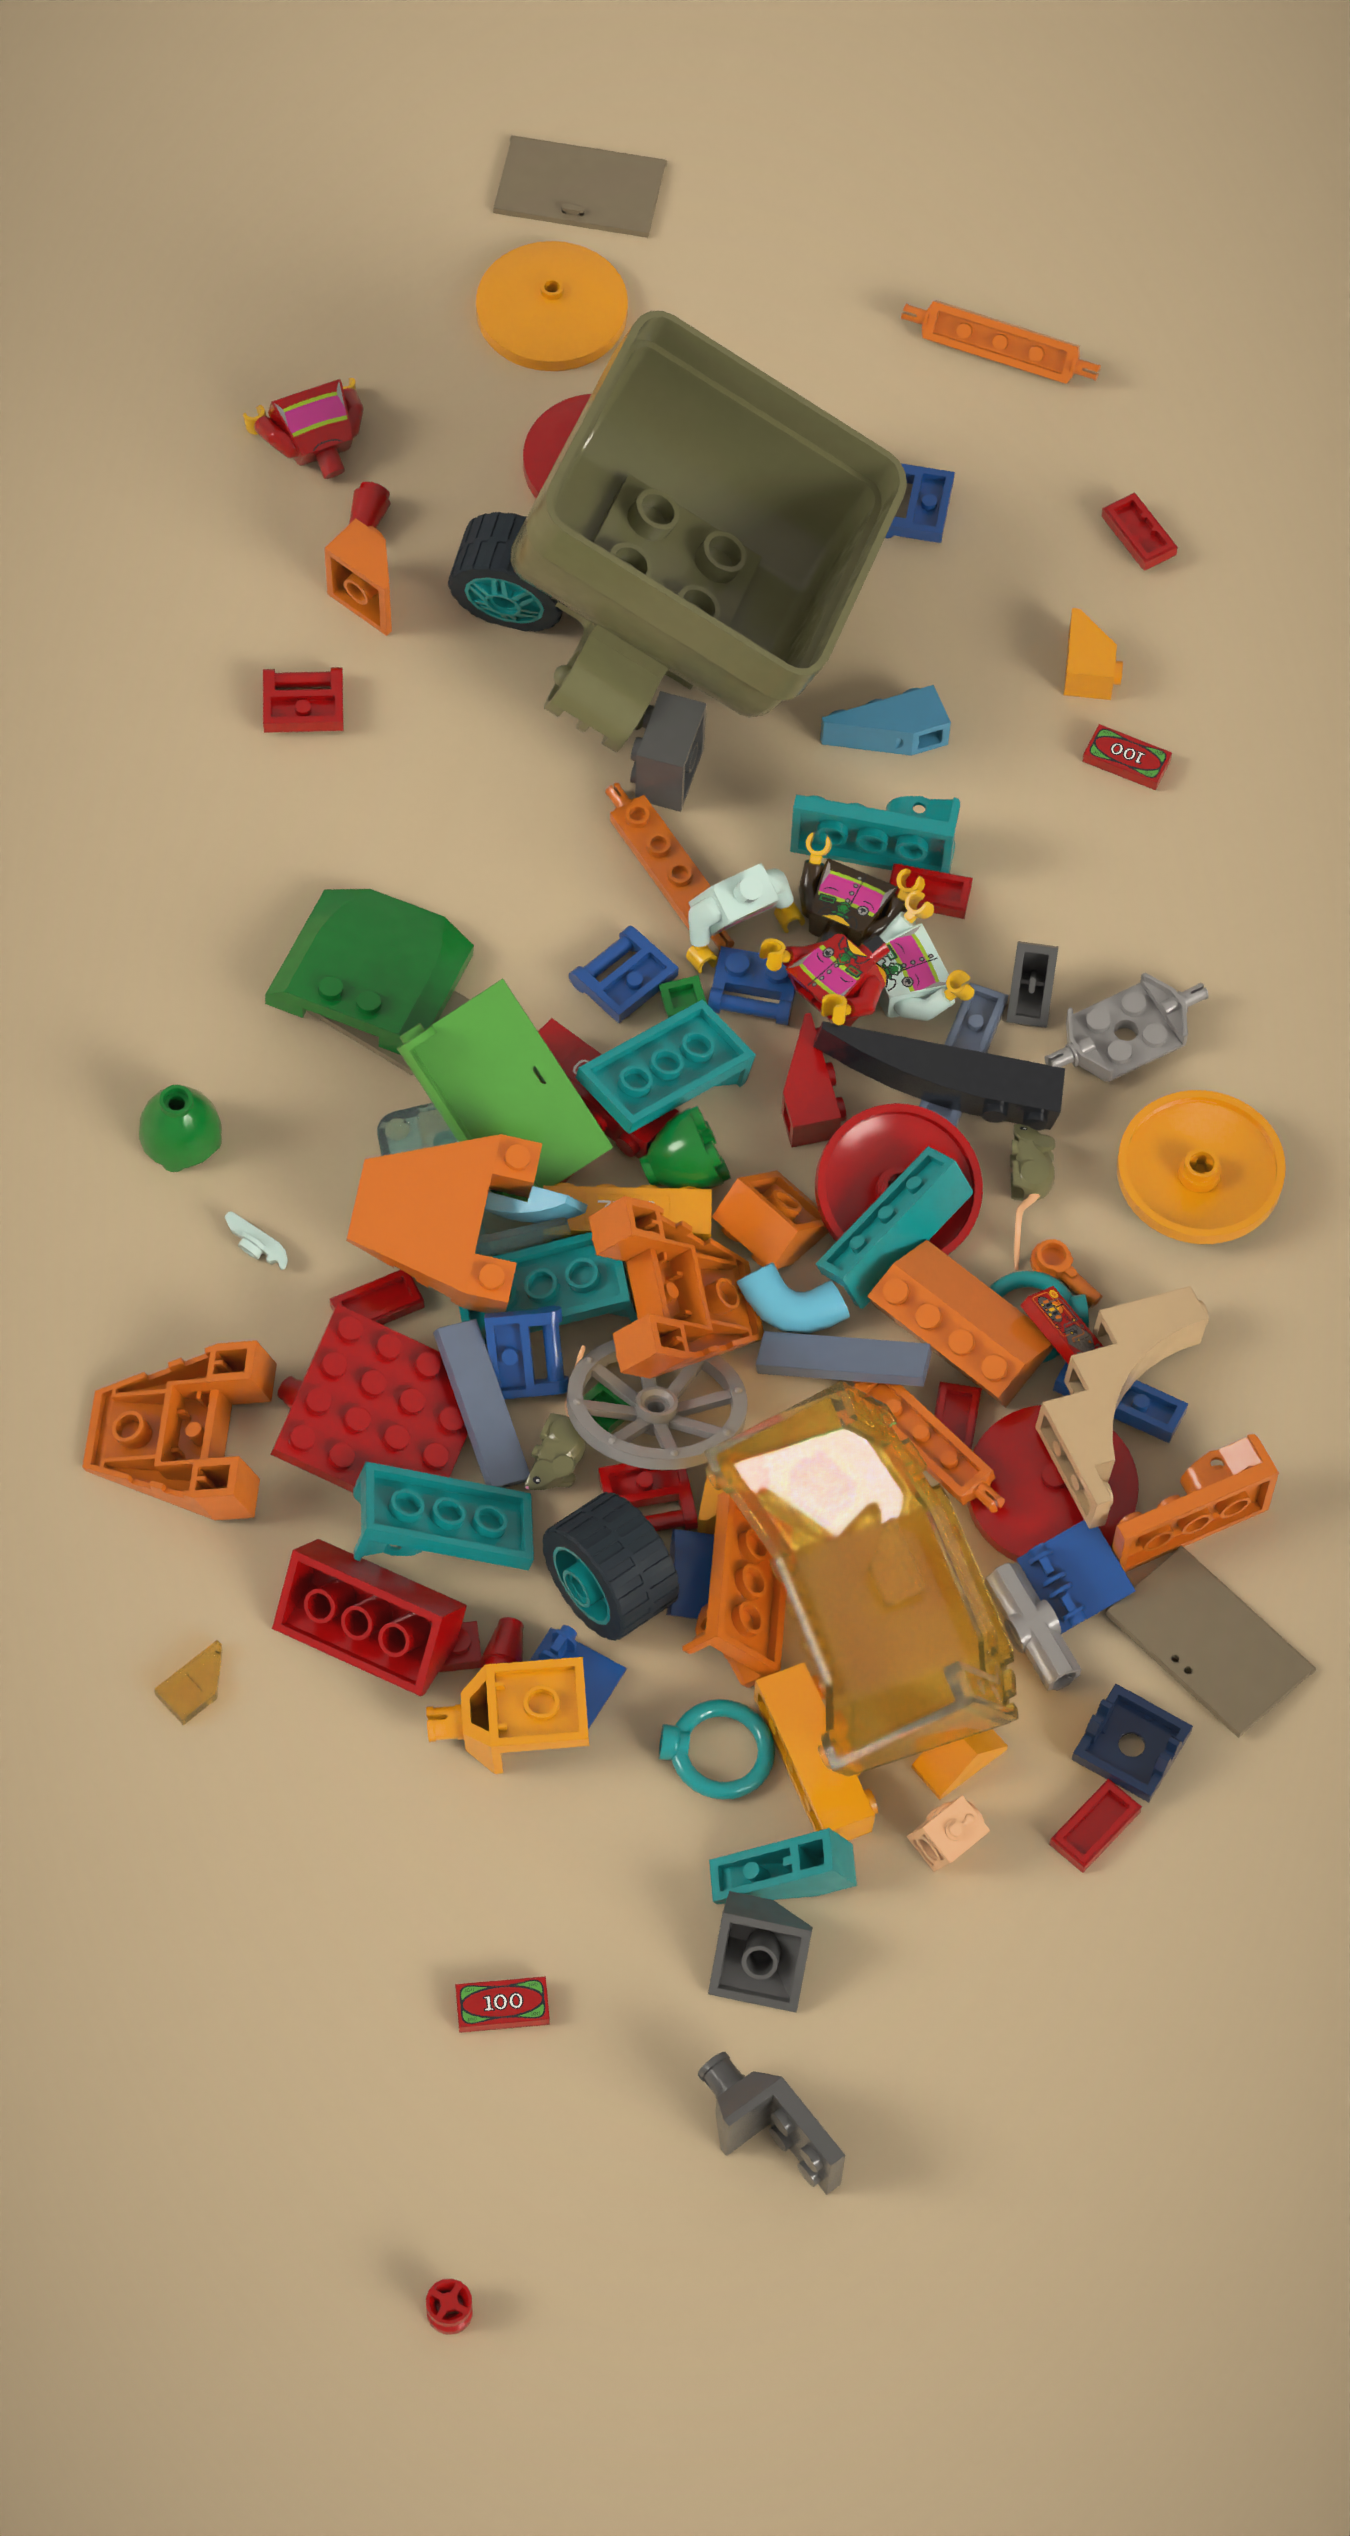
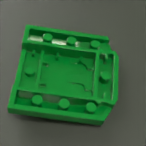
[265,889,474,1055]

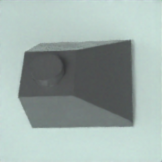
[708,1891,813,2013]

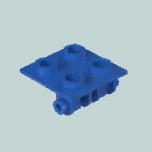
[1016,1520,1136,1634]
[529,1625,627,1730]

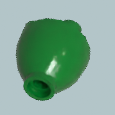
[139,1085,222,1172]
[639,1106,731,1189]

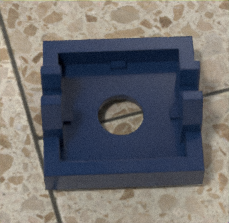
[1071,1683,1193,1803]

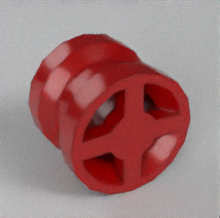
[426,2279,473,2335]

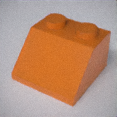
[324,518,392,636]
[712,1170,829,1269]

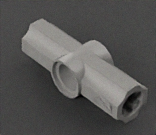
[984,1562,1081,1691]

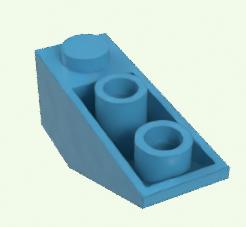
[820,685,951,756]

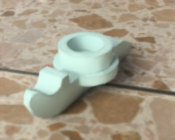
[225,1211,288,1270]

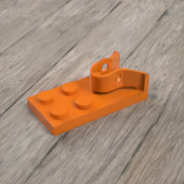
[1111,1434,1279,1572]
[682,1489,792,1688]

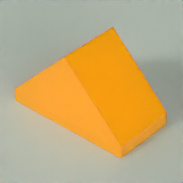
[911,1714,1008,1800]

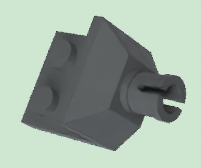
[698,2052,845,2195]

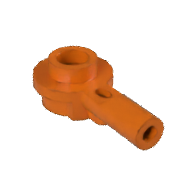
[1030,1239,1103,1308]

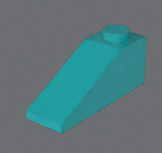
[709,1828,857,1904]

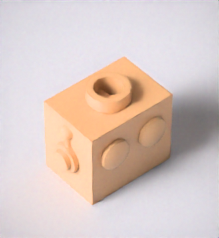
[906,1795,990,1872]

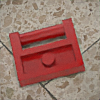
[263,667,344,733]
[598,1463,698,1531]

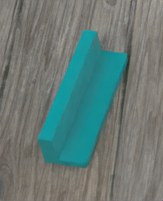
[815,1146,973,1309]

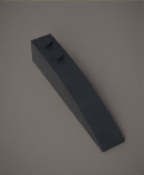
[813,1021,1065,1131]

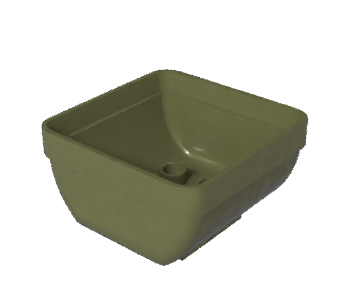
[511,311,907,752]

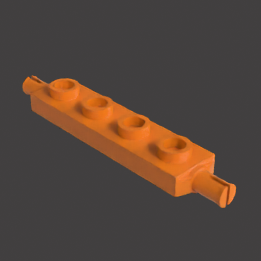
[901,300,1101,384]
[605,783,735,951]
[850,1381,1005,1513]

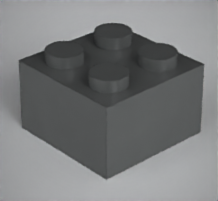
[630,691,706,812]

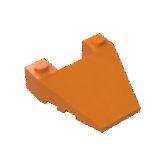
[346,1134,543,1313]
[588,1196,764,1379]
[82,1340,277,1521]

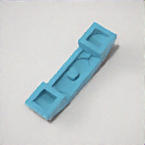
[484,1186,588,1223]

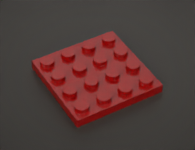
[270,1304,468,1493]

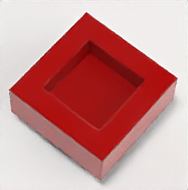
[439,1621,481,1672]

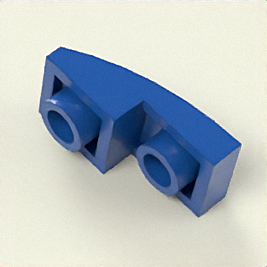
[666,1529,714,1620]

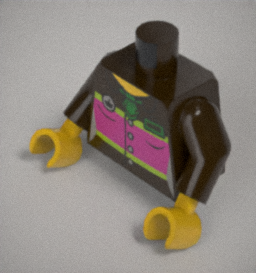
[799,832,925,947]

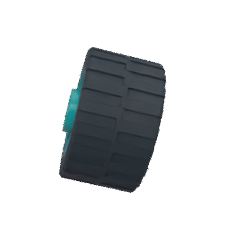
[448,512,563,632]
[542,1492,679,1641]

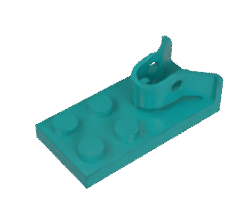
[790,794,960,874]
[575,999,756,1134]
[459,1232,638,1344]
[353,1462,534,1571]

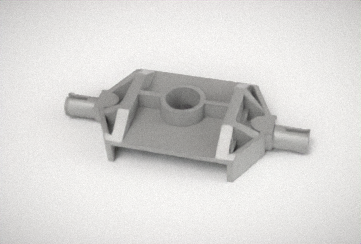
[1045,973,1209,1082]

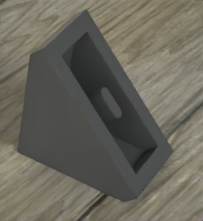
[1006,941,1059,1028]

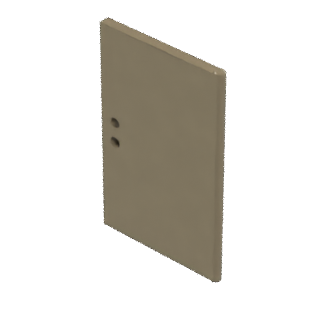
[493,135,667,238]
[1105,1546,1316,1738]

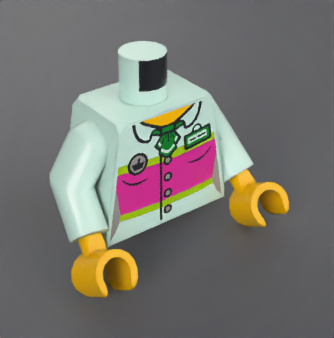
[686,863,805,974]
[876,890,974,1021]

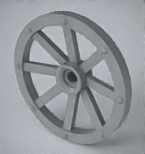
[567,1340,748,1470]

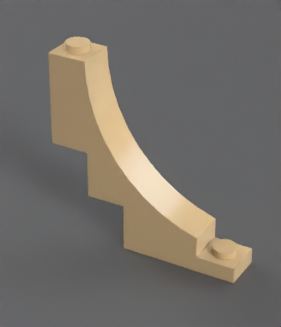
[1035,1286,1209,1529]

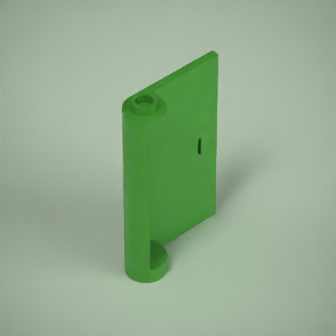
[397,978,613,1202]

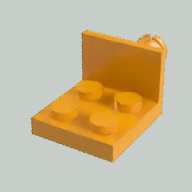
[426,1657,589,1774]

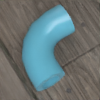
[736,1262,850,1334]

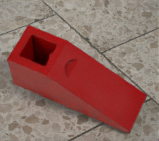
[781,1013,847,1148]

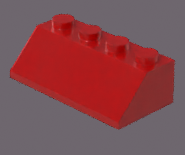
[272,1539,467,1697]

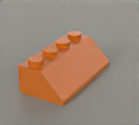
[867,1240,1054,1408]

